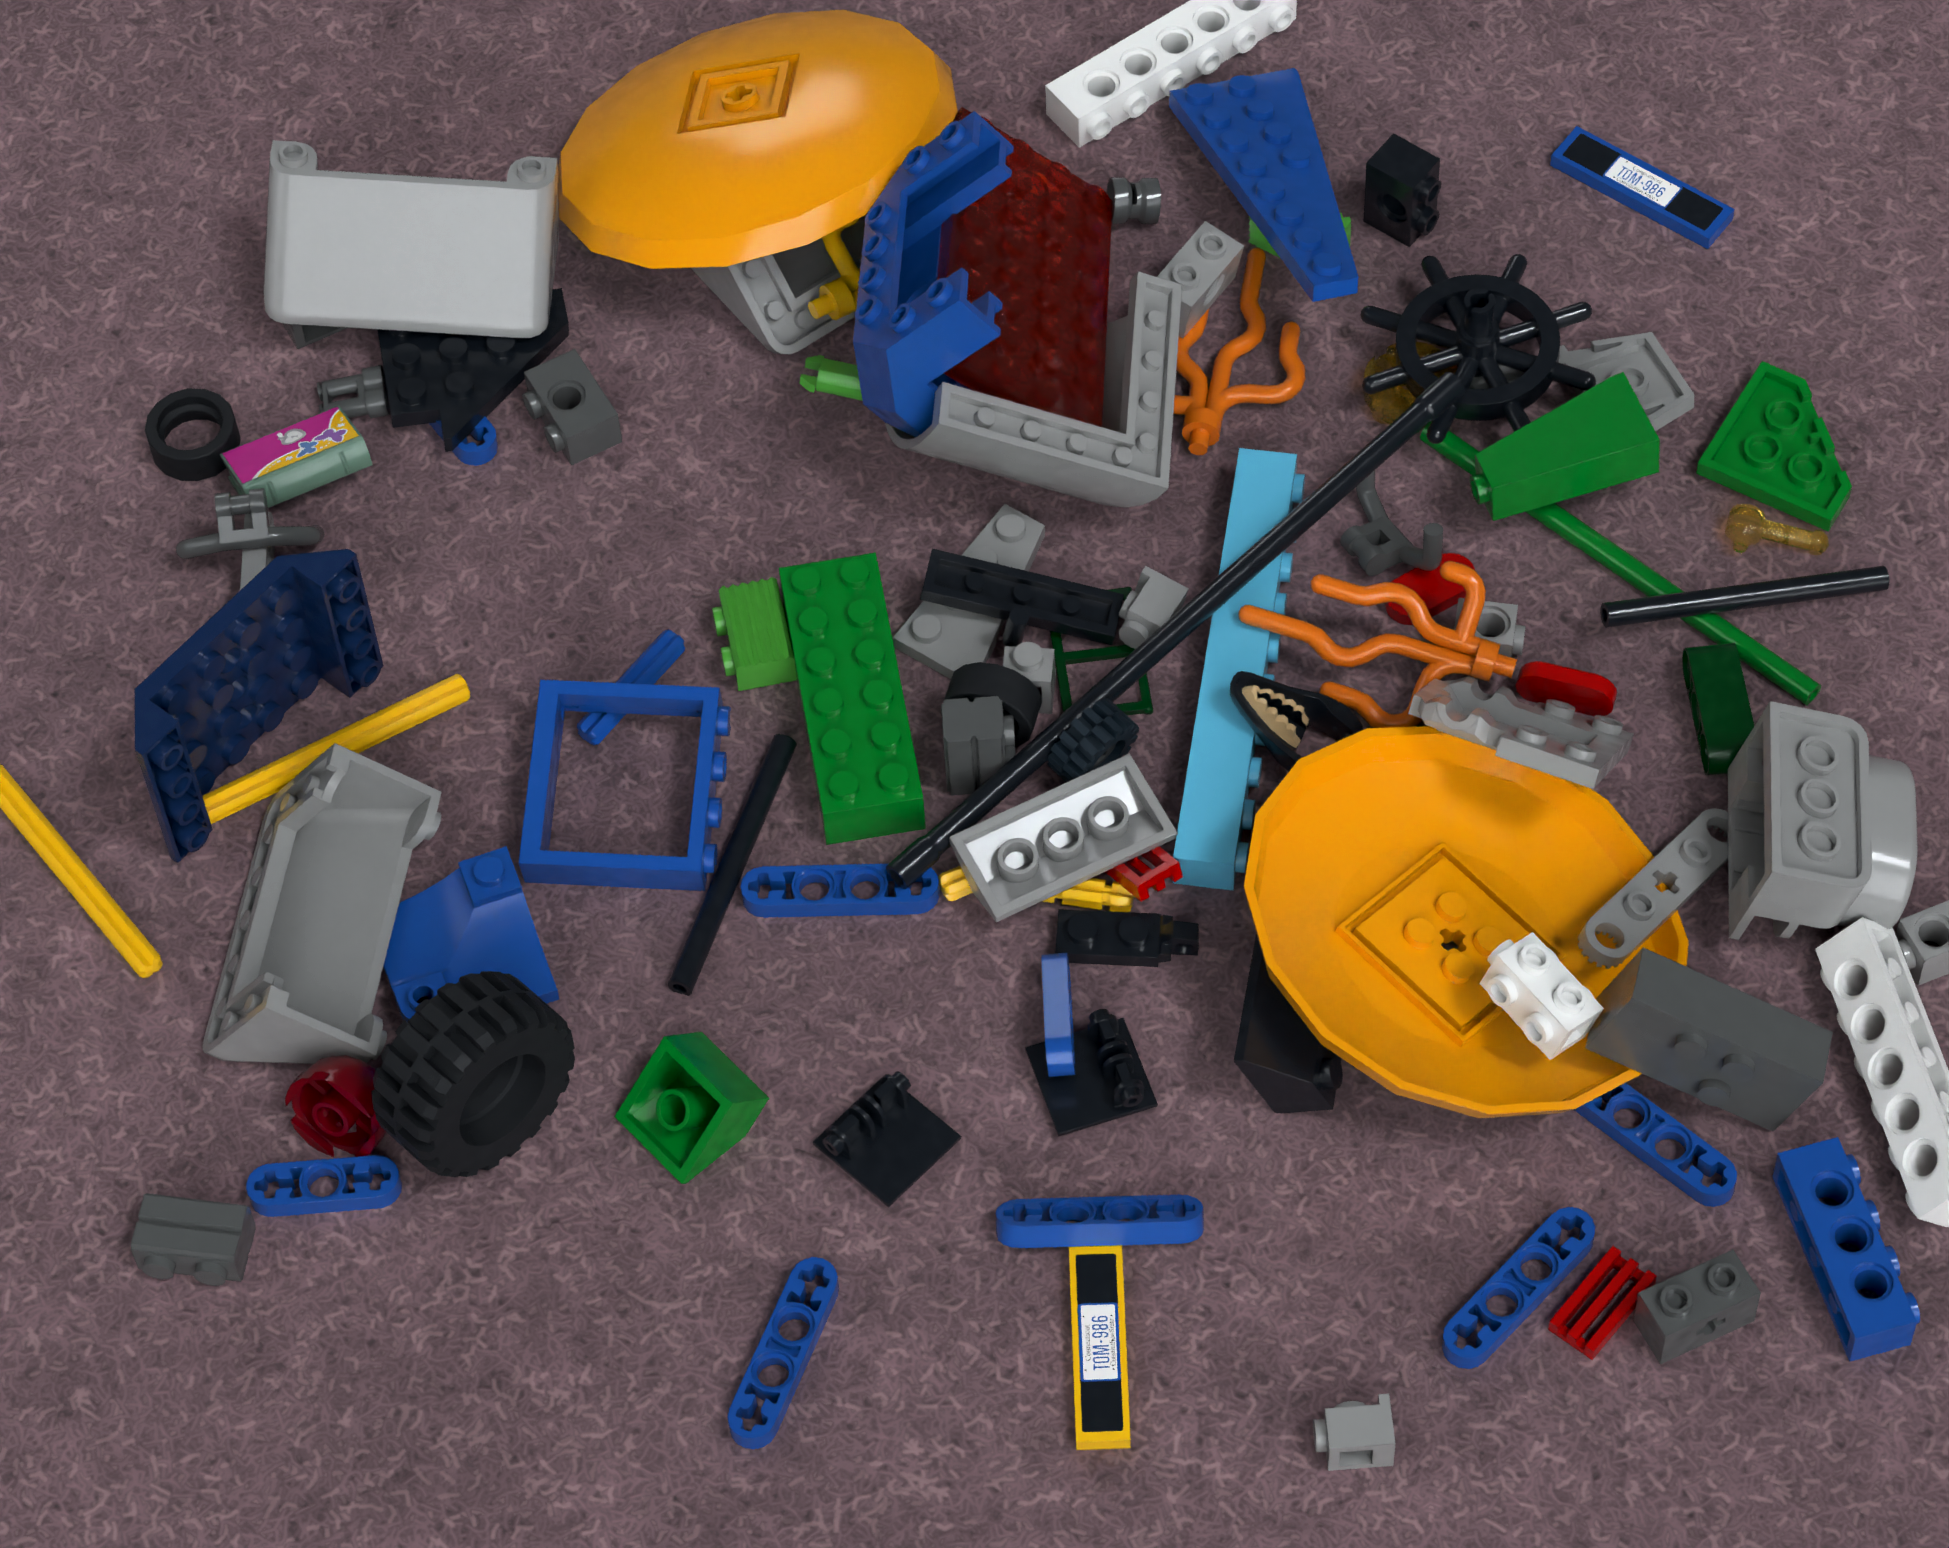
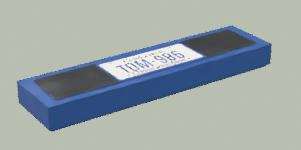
[1550,126,1735,249]

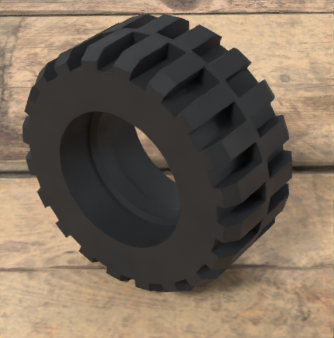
[372,971,575,1177]

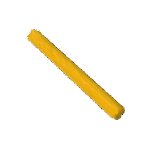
[202,674,470,824]
[0,765,163,978]

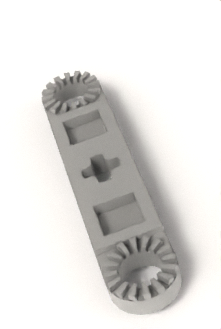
[1578,808,1728,969]

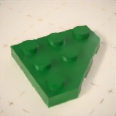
[1696,361,1852,532]

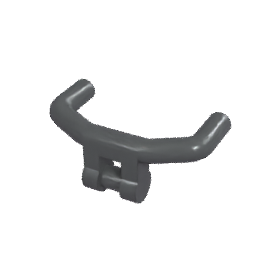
[1340,471,1443,576]
[176,488,325,559]

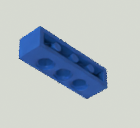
[1772,1137,1920,1362]

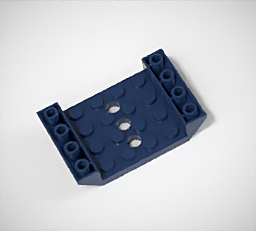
[134,549,384,863]

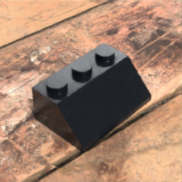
[1234,934,1343,1114]

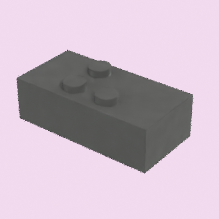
[1585,947,1833,1131]

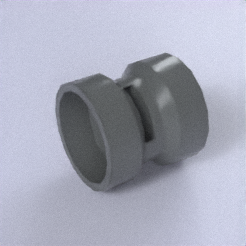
[1106,177,1161,224]

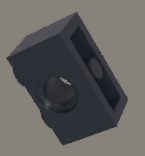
[1363,133,1442,247]

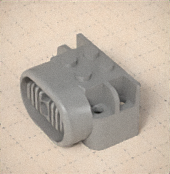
[1728,701,1918,940]

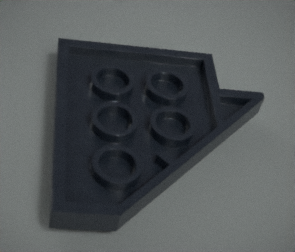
[377,288,569,452]

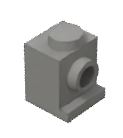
[1119,566,1189,649]
[1003,642,1057,714]
[1313,1393,1396,1471]

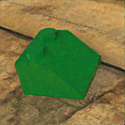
[614,1032,769,1184]

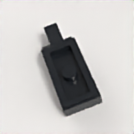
[1055,909,1199,967]

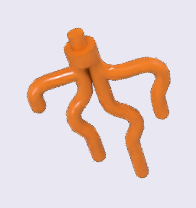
[1173,247,1306,455]
[1238,561,1517,728]

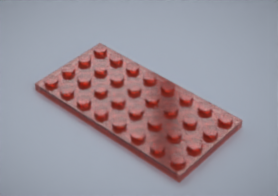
[937,107,1113,427]

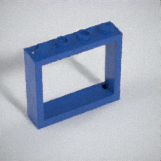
[518,680,731,891]

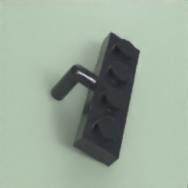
[920,548,1124,647]

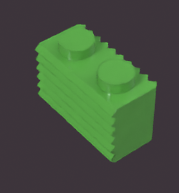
[712,577,797,691]

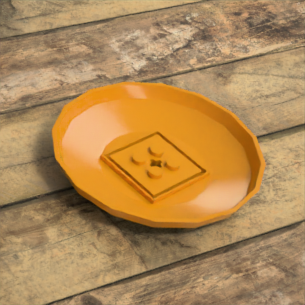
[558,10,958,269]
[1244,726,1689,1118]

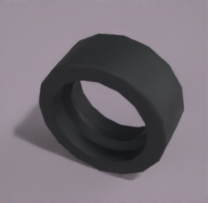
[145,388,241,481]
[941,662,1042,747]

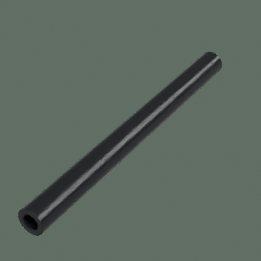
[1600,566,1889,628]
[668,734,797,996]

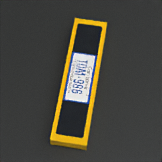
[1069,1245,1131,1450]

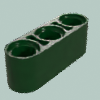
[1682,643,1754,775]

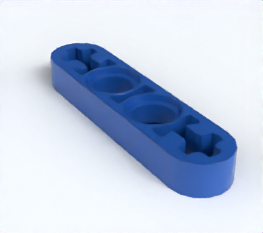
[740,864,940,918]
[1574,1083,1737,1207]
[995,1194,1204,1248]
[1442,1207,1595,1369]
[727,1257,839,1449]

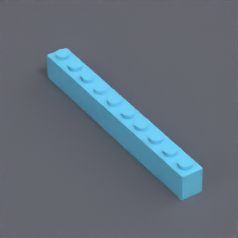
[1173,448,1305,890]

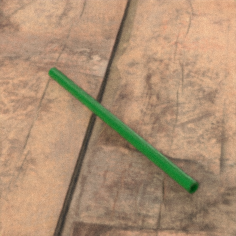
[1420,421,1821,705]

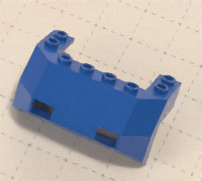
[853,111,1014,437]

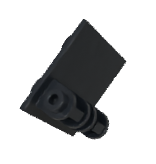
[1025,1009,1158,1137]
[813,1071,961,1207]

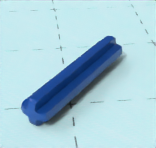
[577,629,685,745]

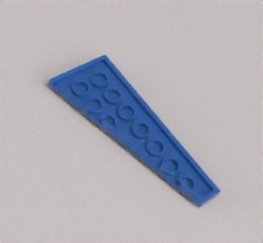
[1169,68,1359,302]

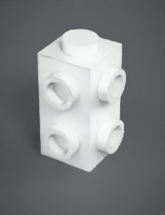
[1479,932,1604,1060]

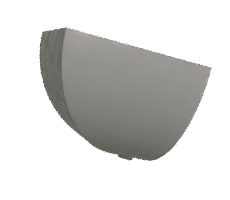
[885,271,1182,508]

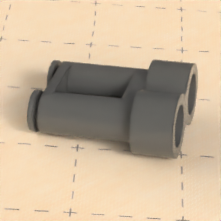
[317,365,390,419]

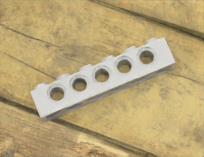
[1045,0,1297,148]
[1815,917,1949,1227]

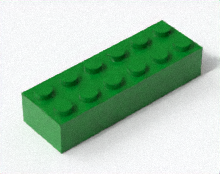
[779,552,926,845]

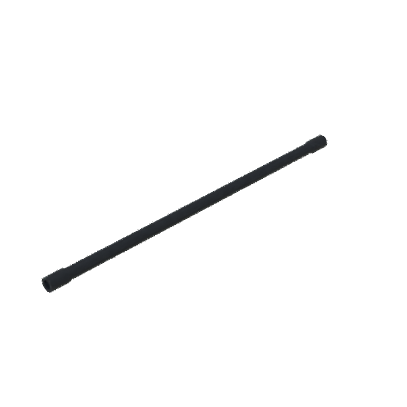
[886,372,1465,889]

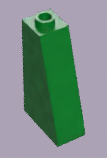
[1470,372,1660,521]

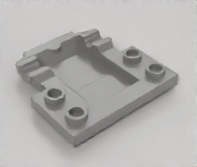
[1408,676,1634,789]

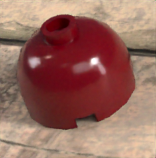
[285,1055,386,1158]

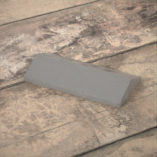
[949,753,1178,922]

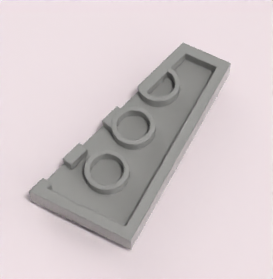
[893,504,1045,679]

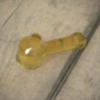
[1725,504,1829,555]

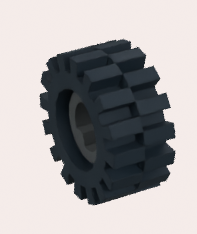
[1047,698,1139,782]

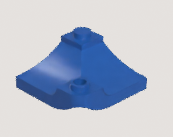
[383,846,559,1022]

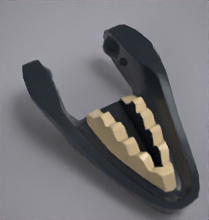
[1230,671,1363,771]

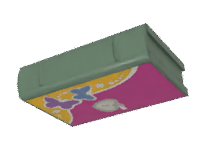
[220,405,373,508]

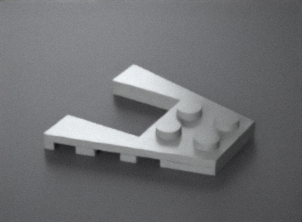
[1469,332,1694,431]

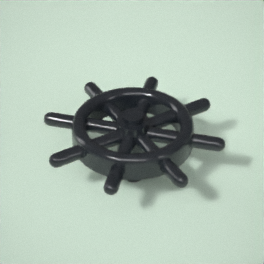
[1360,254,1596,444]

